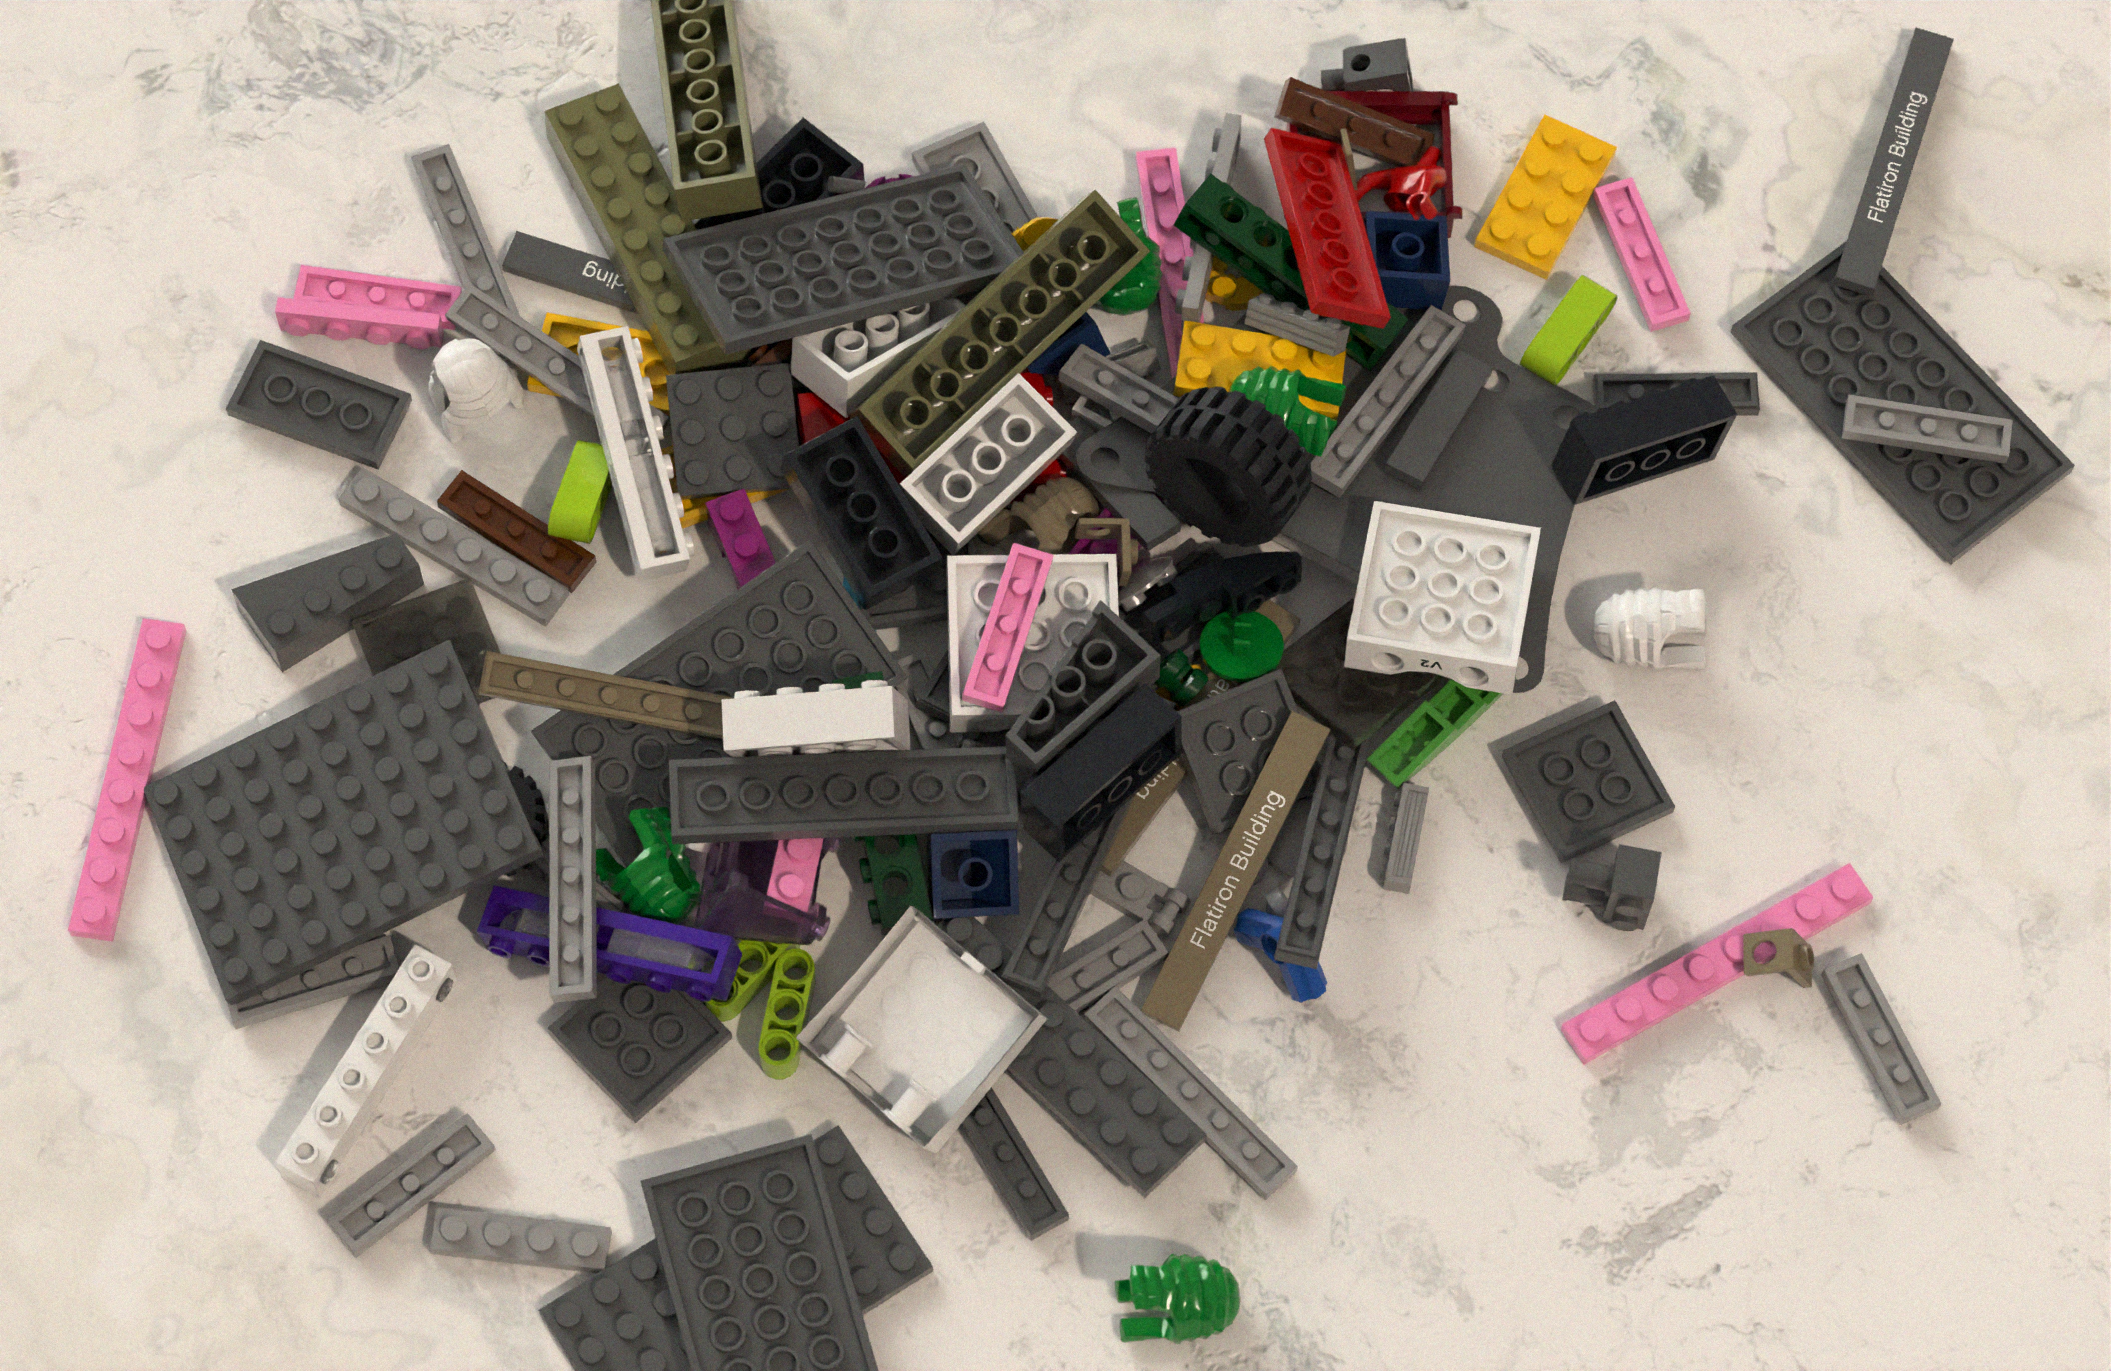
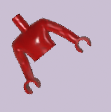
[1355,146,1447,220]

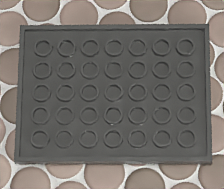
[144,639,544,1006]

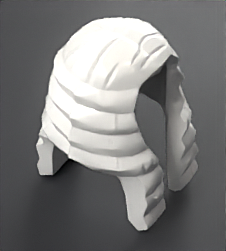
[428,338,524,443]
[1594,586,1706,670]

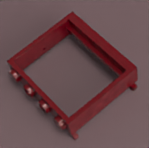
[1284,91,1463,238]

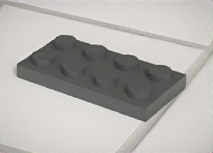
[226,340,412,470]

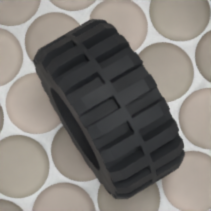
[1145,387,1312,547]

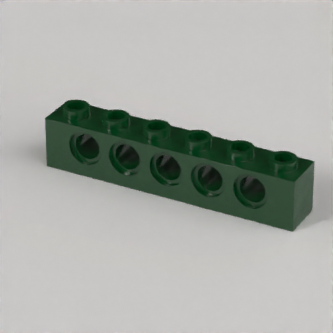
[1173,174,1409,371]
[832,671,933,936]

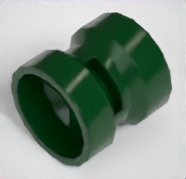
[1154,648,1209,708]

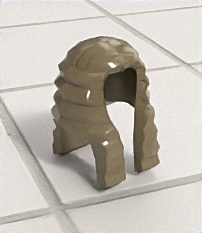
[977,477,1100,555]

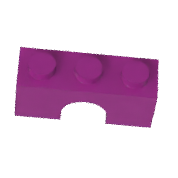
[705,488,776,589]

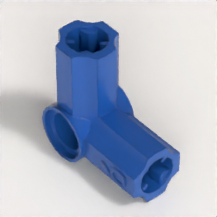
[1233,908,1328,1003]

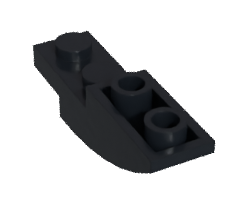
[1143,551,1302,648]

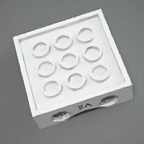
[1344,501,1541,695]
[946,554,1119,732]
[796,906,1047,1154]

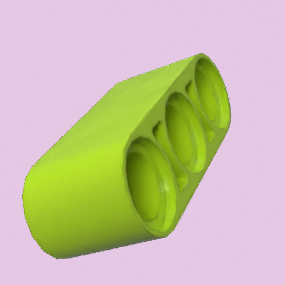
[1520,275,1618,386]
[548,440,613,544]
[703,912,801,1022]
[759,948,816,1080]

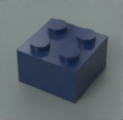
[1363,211,1450,311]

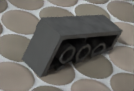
[231,533,424,673]
[1006,600,1160,778]

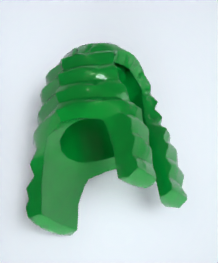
[1096,197,1163,316]
[1229,366,1346,457]
[596,807,701,925]
[1115,1253,1240,1344]

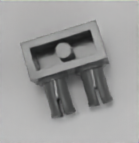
[1562,844,1662,931]

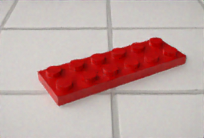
[1264,128,1391,329]

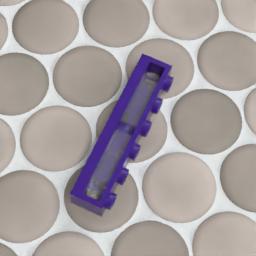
[477,885,742,1002]

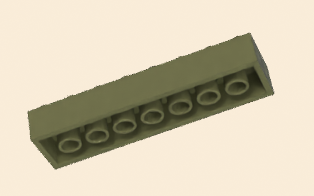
[650,0,763,221]
[544,83,752,375]
[848,189,1150,477]

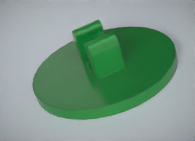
[1200,611,1284,682]

